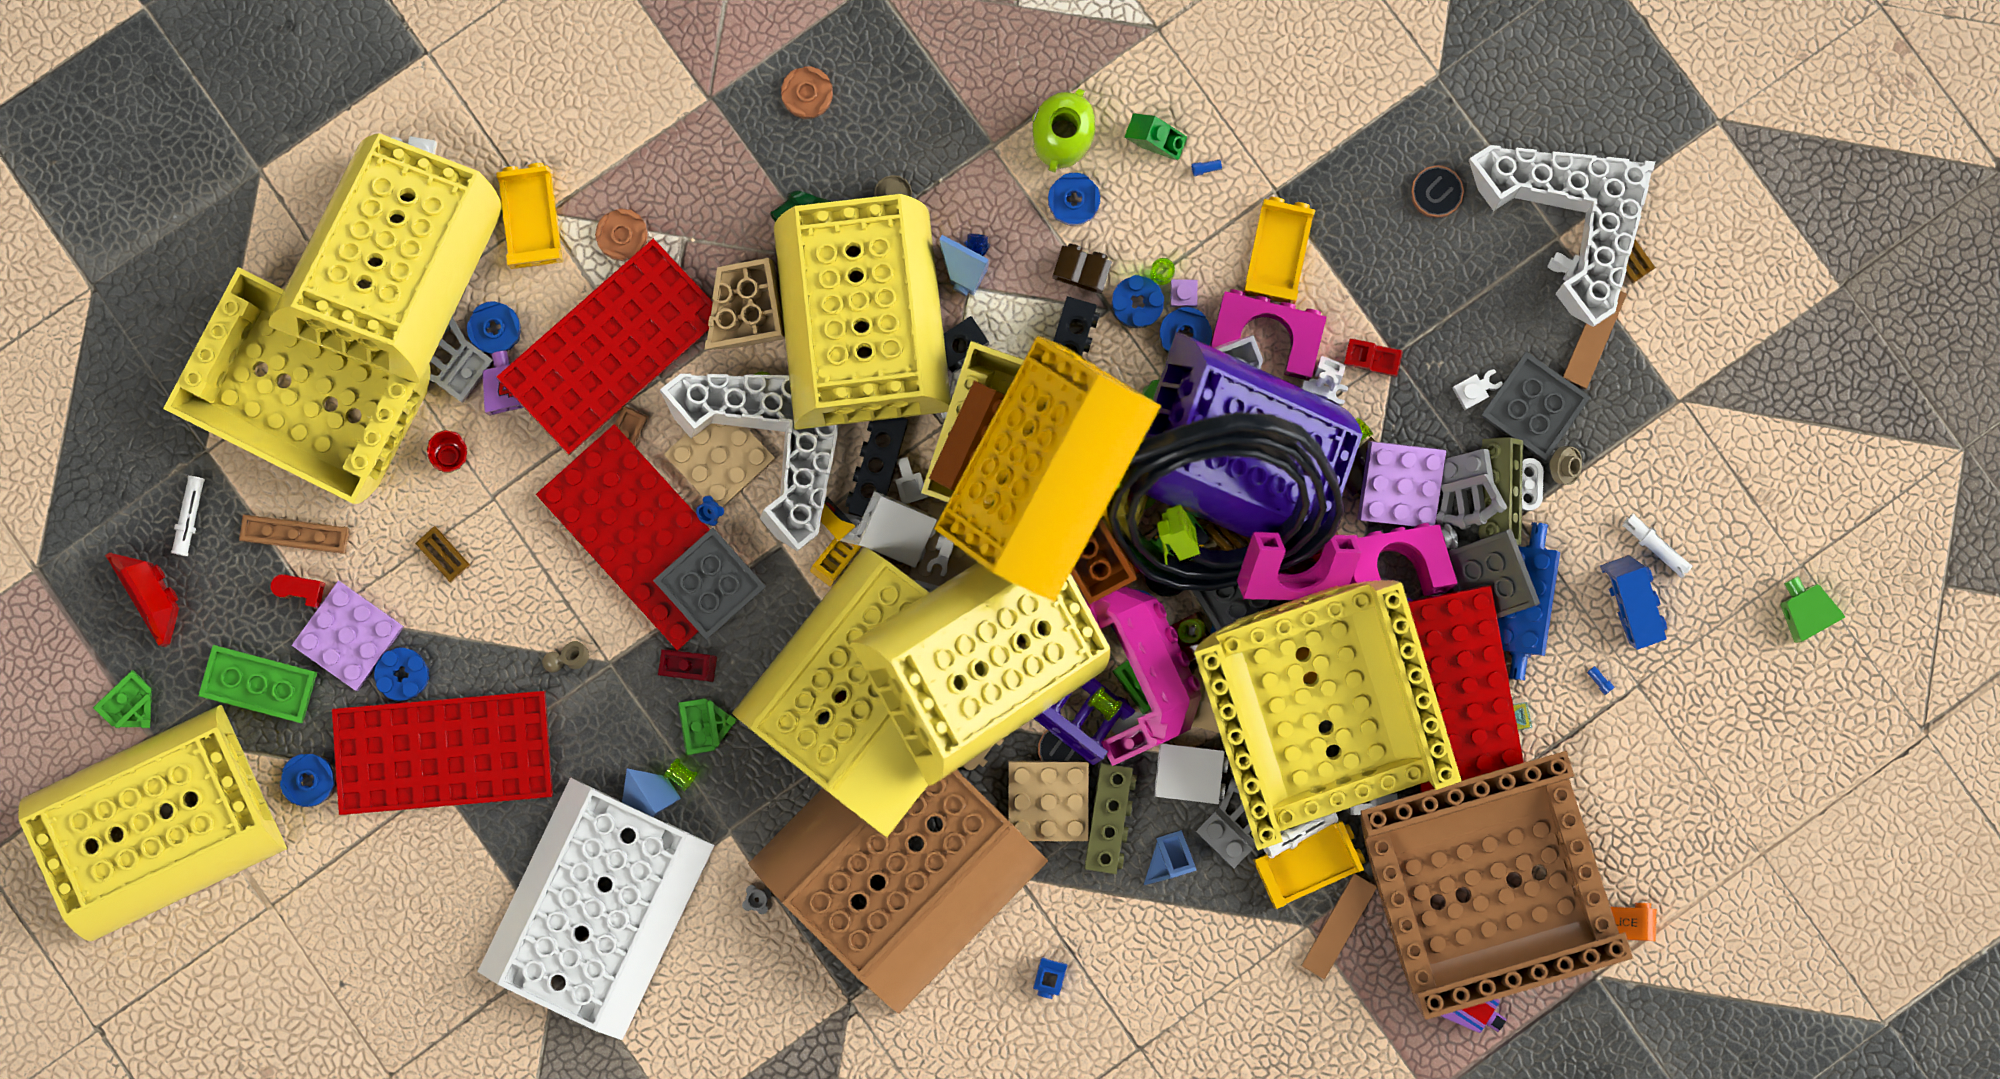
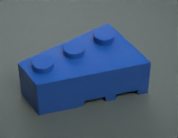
[1600,555,1667,650]

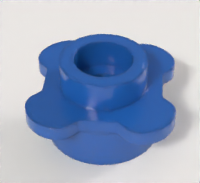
[696,496,724,526]

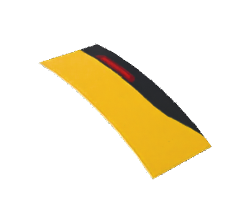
[820,496,856,541]

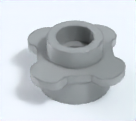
[1441,523,1458,551]
[742,885,772,915]

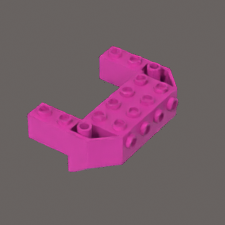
[1085,586,1202,766]

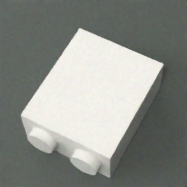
[853,491,937,567]
[1154,744,1228,804]

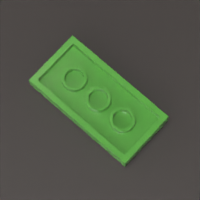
[198,645,317,723]

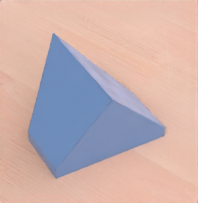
[622,768,681,817]
[1143,830,1196,886]

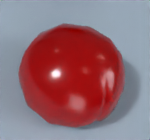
[427,430,468,473]

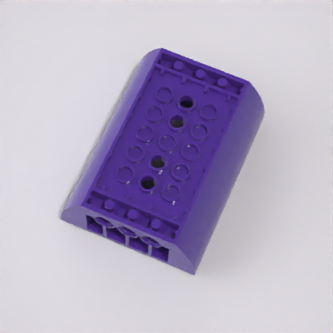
[1129,332,1363,539]

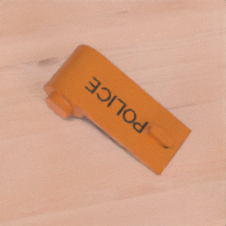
[1611,903,1657,941]

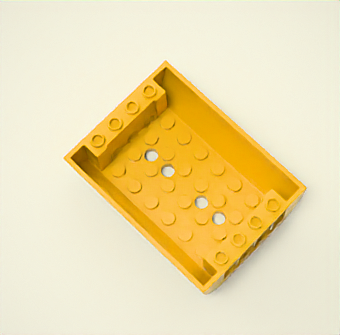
[934,336,1160,602]

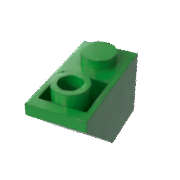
[1124,113,1187,161]

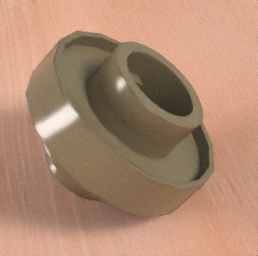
[874,175,913,197]
[1549,446,1582,485]

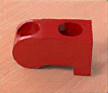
[271,575,325,608]

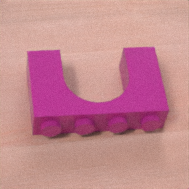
[1210,289,1327,381]
[1350,523,1457,596]
[1237,532,1361,600]

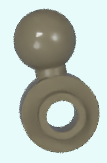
[542,641,589,673]

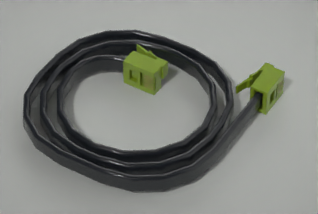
[1107,412,1344,591]

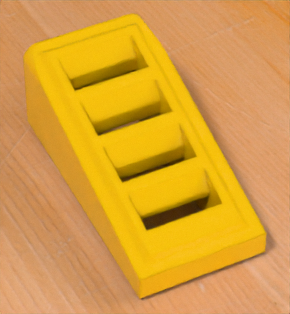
[810,538,862,587]

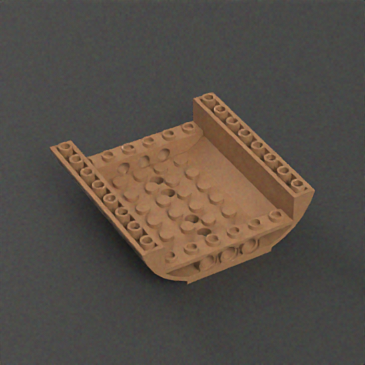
[1361,750,1633,1020]
[748,769,1048,1014]

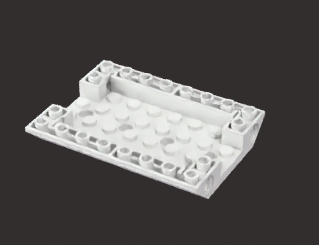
[478,778,715,1040]

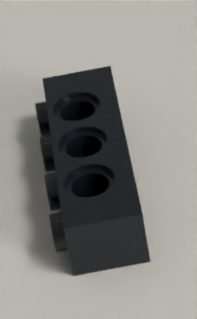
[1053,296,1100,357]
[943,316,989,374]
[845,417,908,517]

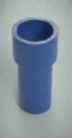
[1191,159,1222,176]
[1587,666,1615,695]

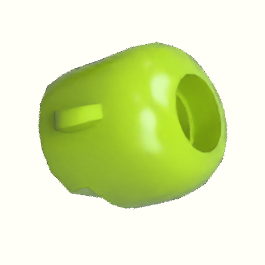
[1032,89,1095,173]

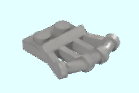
[429,317,493,403]
[1436,449,1507,529]
[1195,777,1282,869]

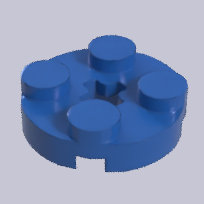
[1048,173,1100,226]
[1112,275,1164,328]
[467,301,521,354]
[1159,307,1212,354]
[374,648,429,701]
[280,754,336,807]

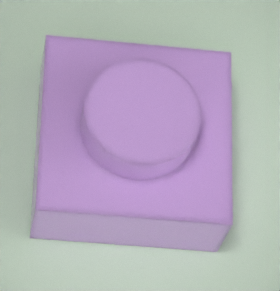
[1171,279,1197,307]

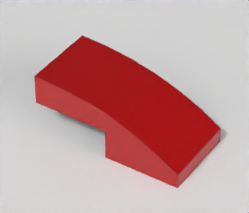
[1344,338,1403,377]

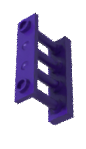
[1033,678,1135,765]

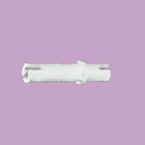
[171,476,205,556]
[1622,513,1693,578]
[1264,813,1338,859]

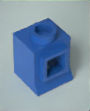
[1033,957,1067,999]

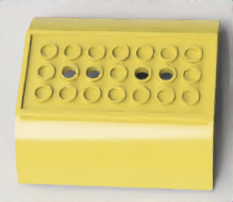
[732,547,984,837]
[1194,580,1461,850]

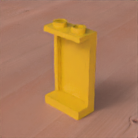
[496,163,563,269]
[1243,197,1315,304]
[1252,821,1365,909]

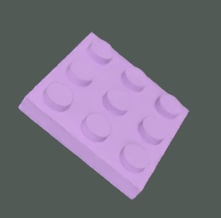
[1357,441,1446,526]
[292,581,405,691]

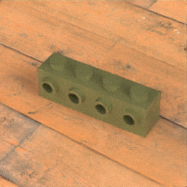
[1478,437,1523,545]
[1084,763,1137,874]

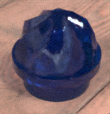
[964,234,990,256]

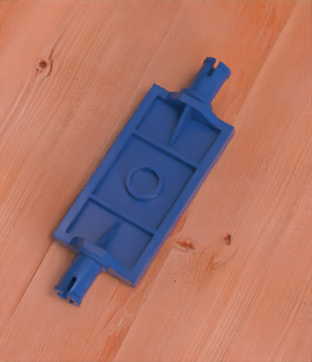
[1497,522,1560,681]

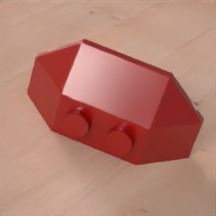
[105,553,179,647]

